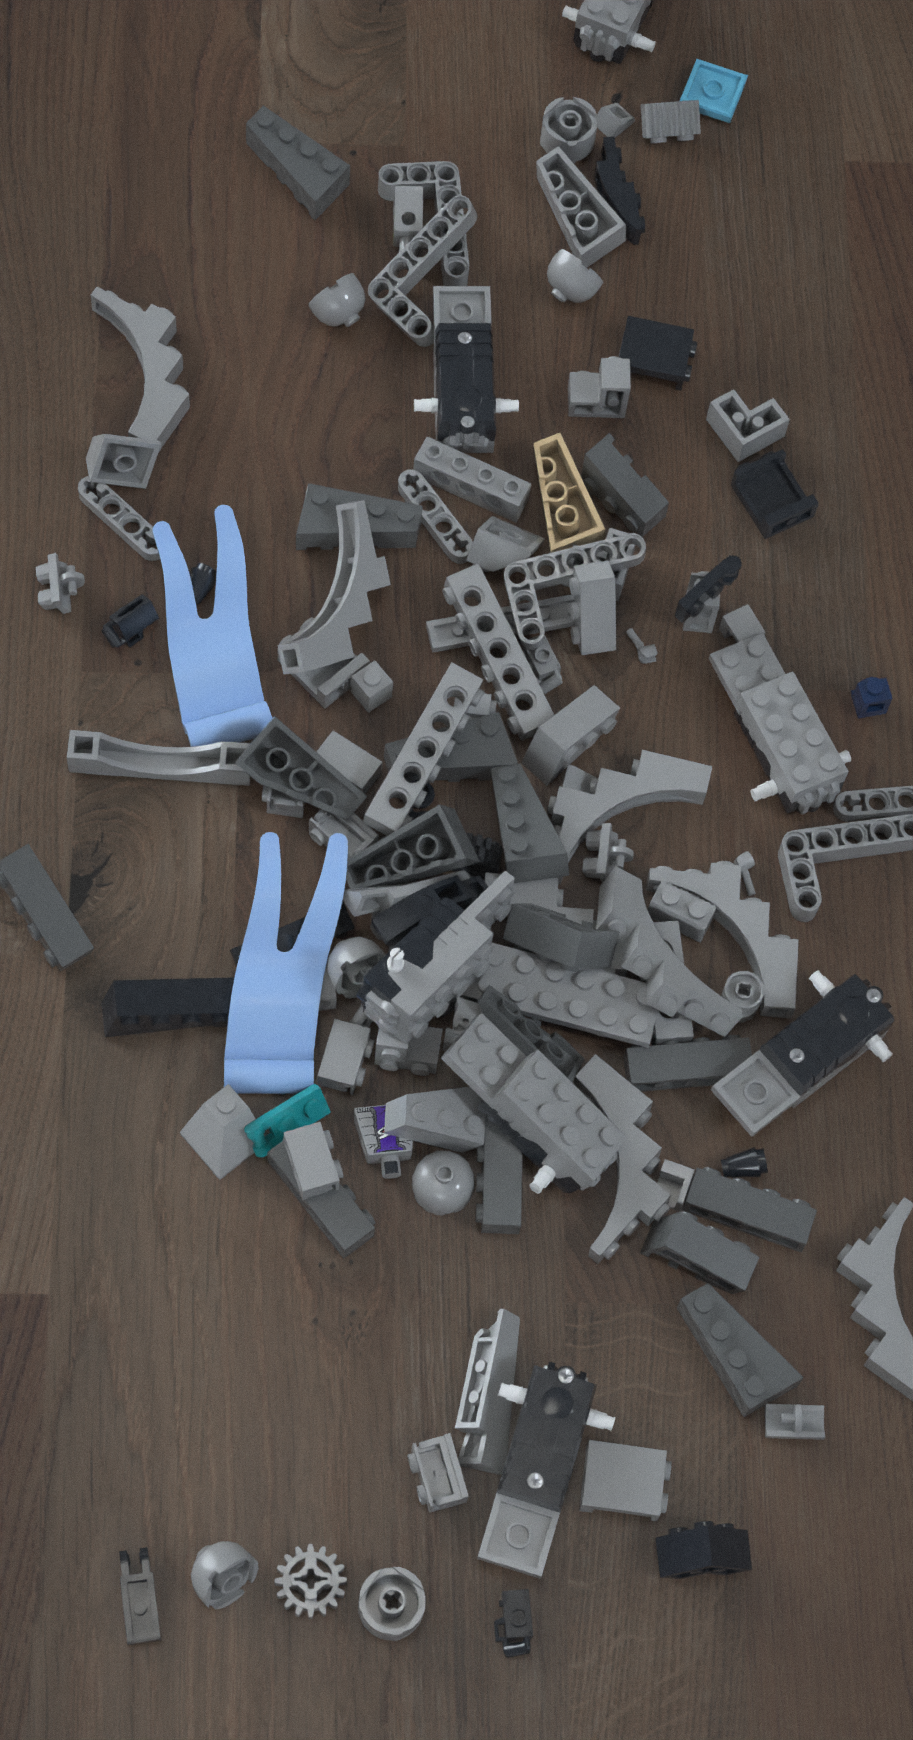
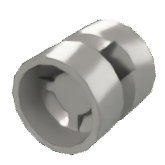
[721,971,764,1023]

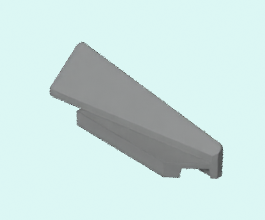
[343,870,474,917]
[455,1309,520,1475]

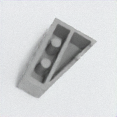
[521,685,620,786]
[384,1087,486,1153]

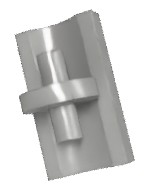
[36,553,85,614]
[582,823,634,883]
[765,1404,825,1440]

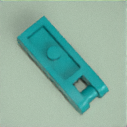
[244,1083,331,1157]

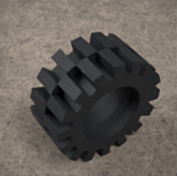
[452,833,503,878]

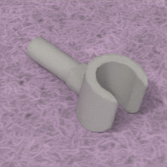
[626,628,657,664]
[733,851,756,896]

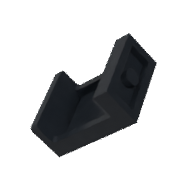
[619,316,697,391]
[731,449,819,539]

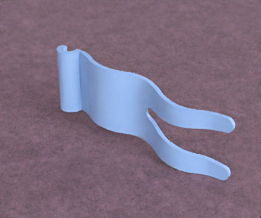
[153,505,272,747]
[224,832,348,1094]

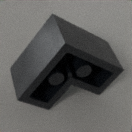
[656,1521,752,1579]

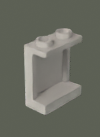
[277,617,370,709]
[579,1440,672,1521]

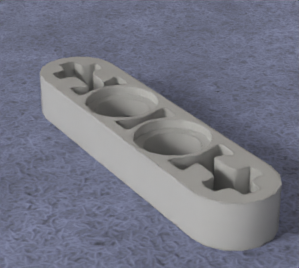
[398,470,473,564]
[78,476,160,561]
[833,786,913,821]

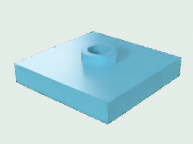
[680,59,748,123]

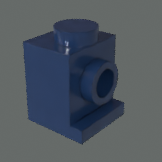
[850,677,893,719]

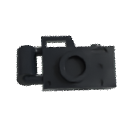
[101,594,159,648]
[494,1589,533,1658]

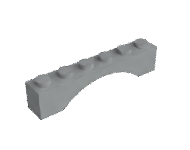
[67,730,250,786]

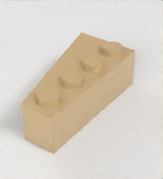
[533,433,606,553]

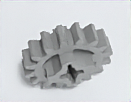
[275,1544,347,1619]

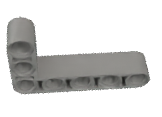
[378,161,469,286]
[368,195,477,347]
[504,533,646,650]
[778,814,913,922]

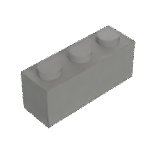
[569,561,616,655]

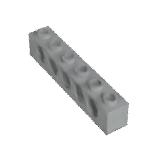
[442,563,554,741]
[363,662,484,836]

